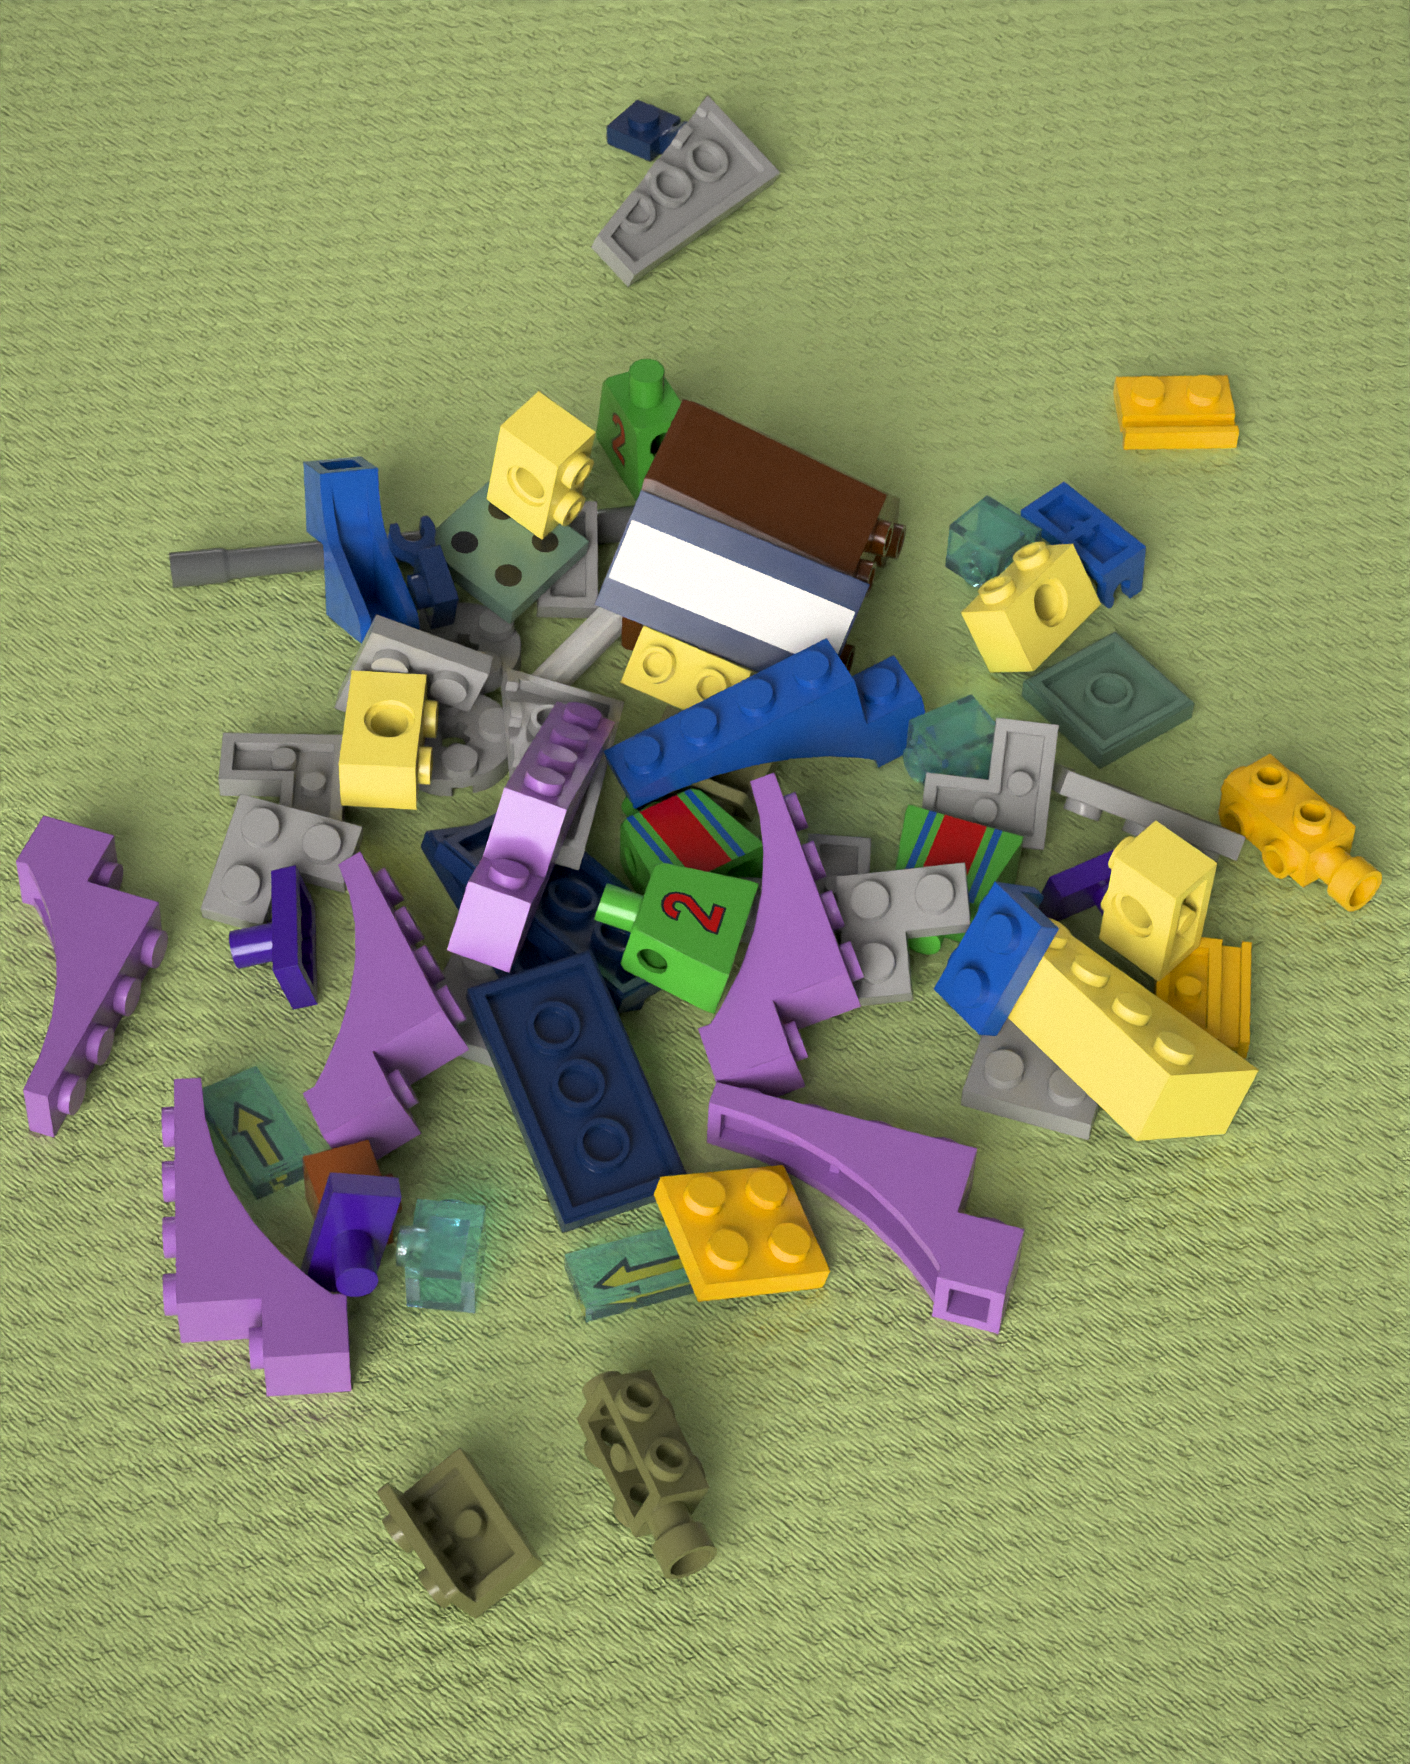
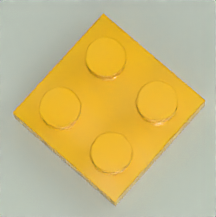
[654,1165,830,1302]

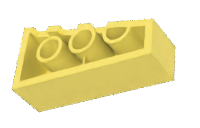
[1008,918,1259,1141]

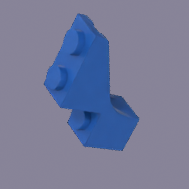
[303,456,419,644]

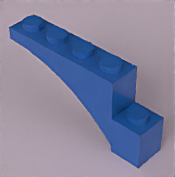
[603,638,933,809]

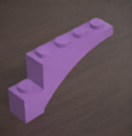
[447,701,616,972]
[698,773,864,1097]
[16,815,168,1138]
[303,852,469,1160]
[161,1078,351,1397]
[707,1082,1024,1334]

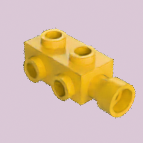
[1218,754,1382,912]

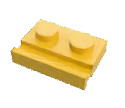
[1113,375,1239,450]
[1154,937,1252,1059]

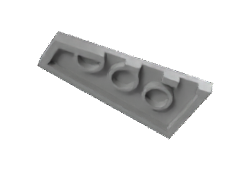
[591,95,780,287]
[501,667,624,871]

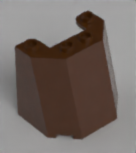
[621,399,906,673]

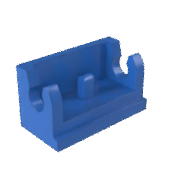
[1020,482,1146,609]

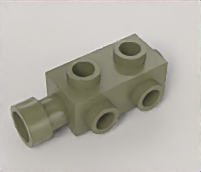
[577,1369,717,1579]

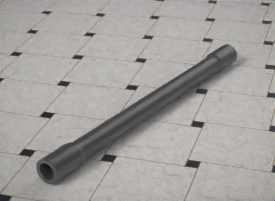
[169,505,635,588]

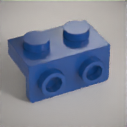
[934,882,1059,1036]

